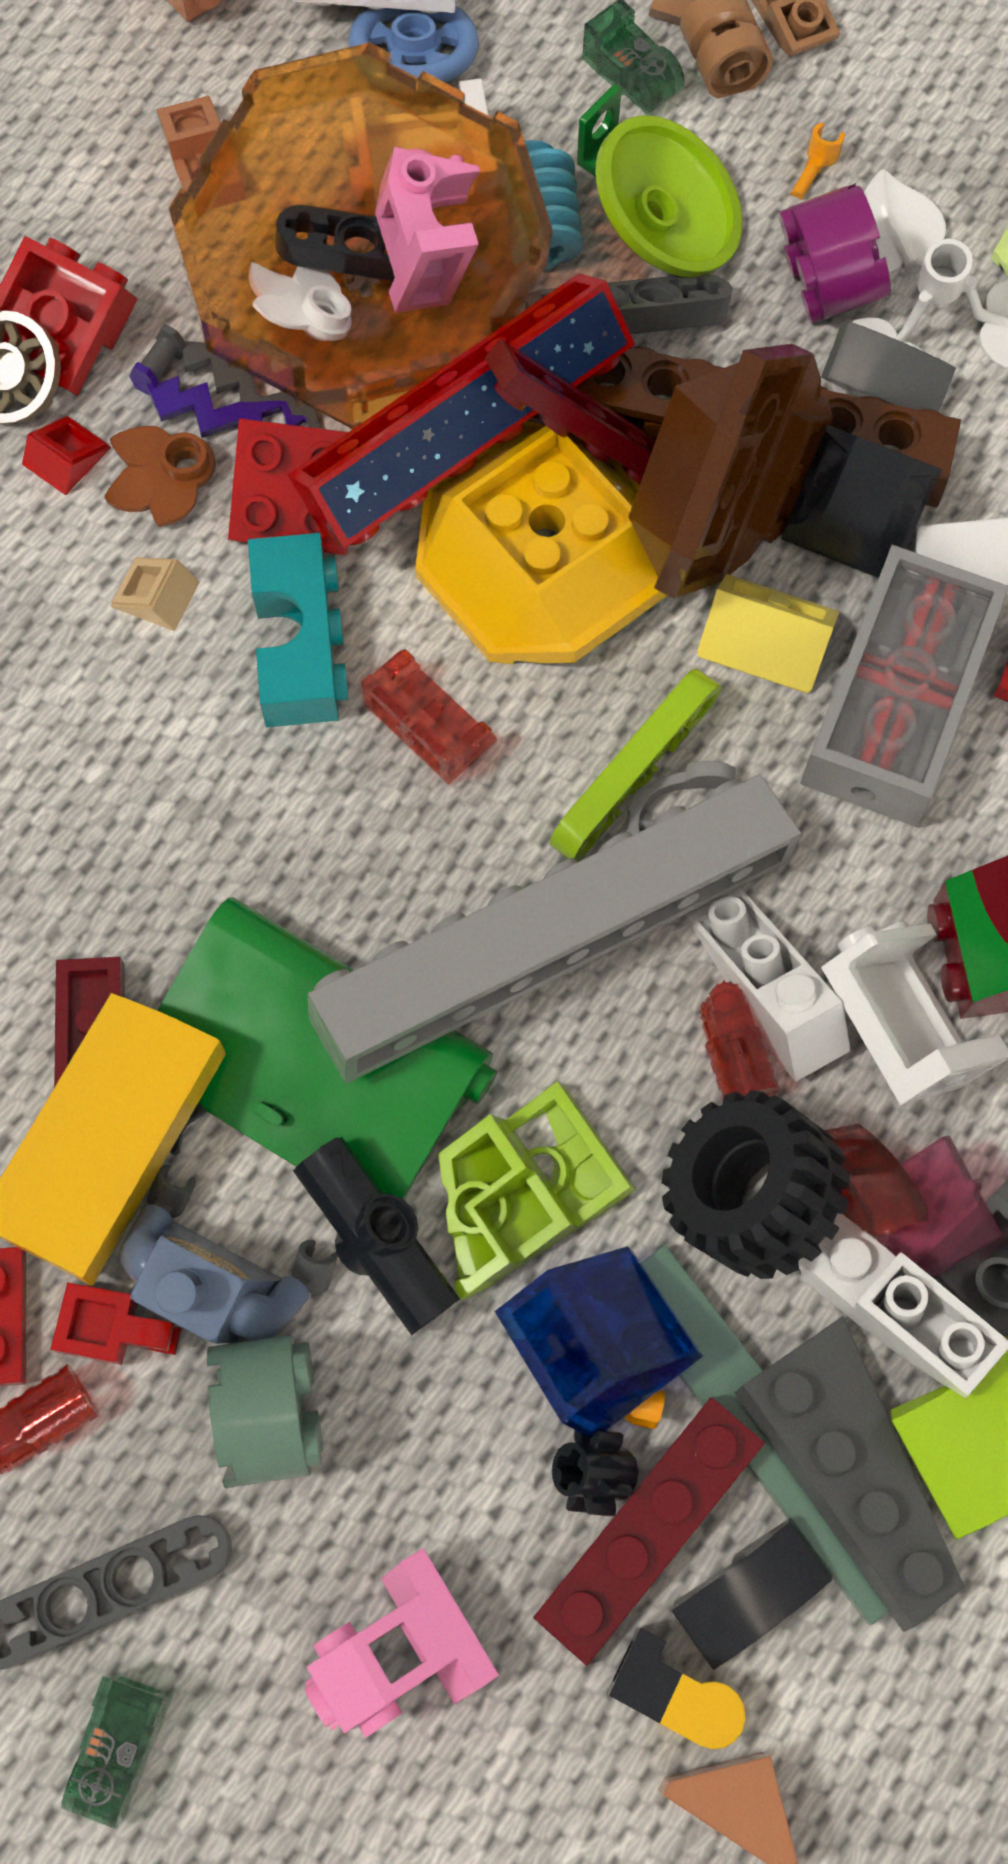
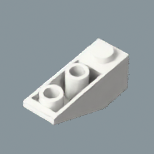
[686,887,851,1082]

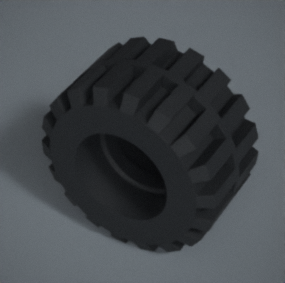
[661,1090,851,1279]

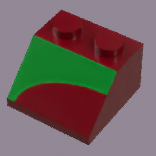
[927,855,1008,1019]

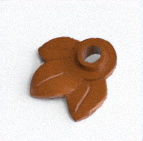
[104,426,216,527]

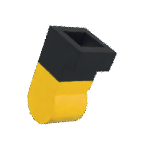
[606,1628,746,1749]

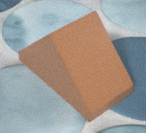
[658,1752,798,1864]

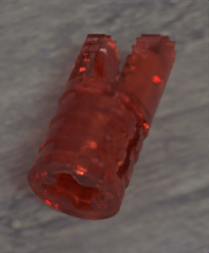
[699,980,780,1102]
[0,1364,100,1475]

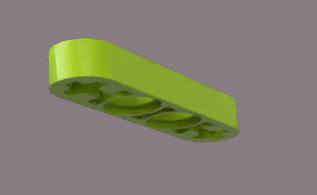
[549,668,722,862]

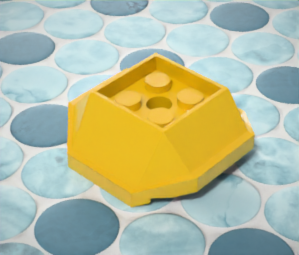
[415,421,668,664]

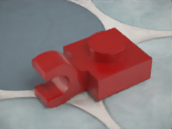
[50,1282,181,1365]

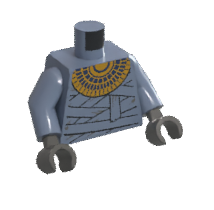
[119,1165,338,1344]

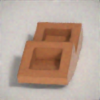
[156,96,243,213]

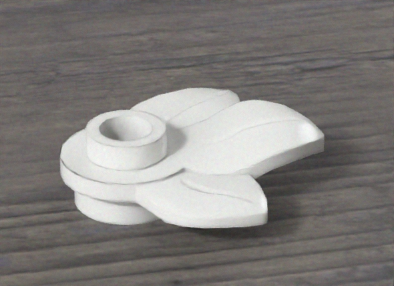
[249,262,352,341]

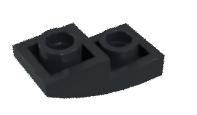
[671,1517,833,1670]

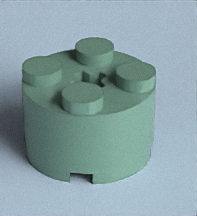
[207,1334,323,1489]

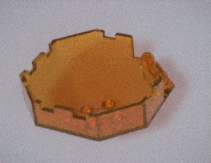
[168,42,553,429]

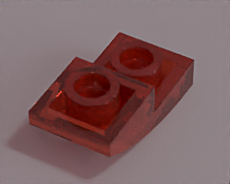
[825,1123,929,1235]

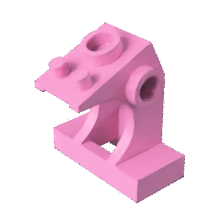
[375,146,480,313]
[304,1548,499,1738]

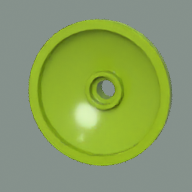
[595,115,742,277]

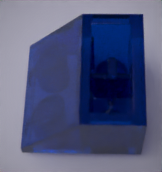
[494,1246,703,1438]

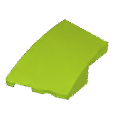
[438,1081,636,1300]
[891,1335,1008,1540]

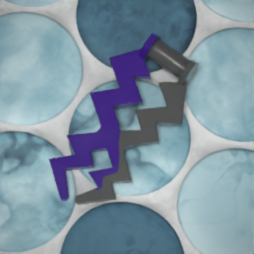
[129,323,321,438]

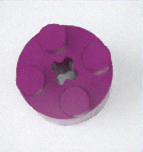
[778,183,891,324]

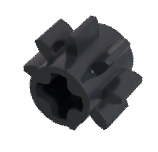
[552,1427,638,1516]

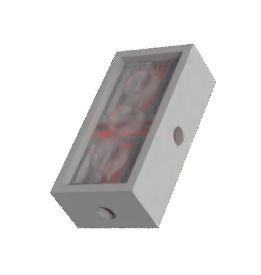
[800,545,1008,827]

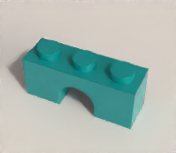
[248,533,349,728]

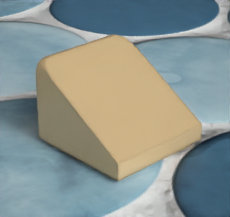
[110,557,200,631]

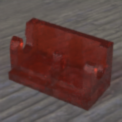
[361,649,497,785]

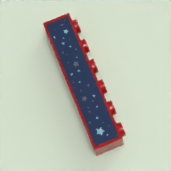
[288,273,635,549]

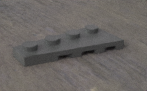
[734,1316,965,1632]

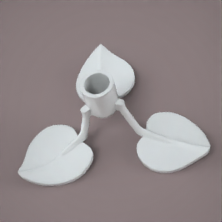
[830,169,1008,397]

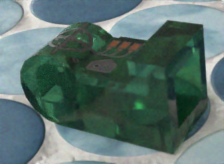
[582,0,685,115]
[61,1673,174,1830]

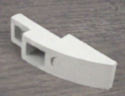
[799,1214,1008,1398]

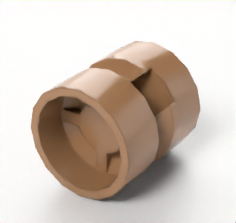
[680,0,773,99]

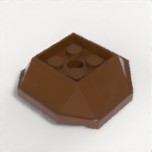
[628,343,833,599]

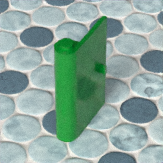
[157,897,498,1199]

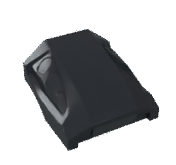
[781,425,942,578]

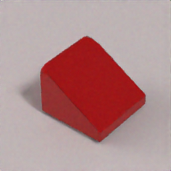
[22,416,111,496]

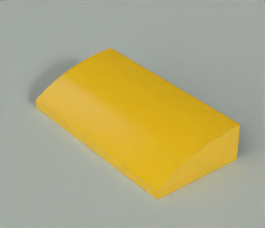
[0,993,226,1287]

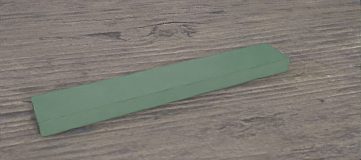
[611,1245,888,1625]

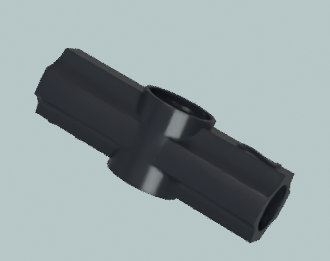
[293,1137,460,1336]

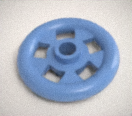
[349,6,479,89]

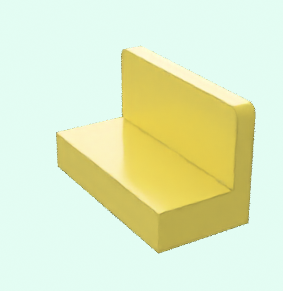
[697,574,840,693]

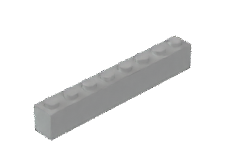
[308,774,802,1084]

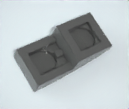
[821,321,956,412]

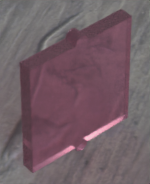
[859,1136,1003,1278]

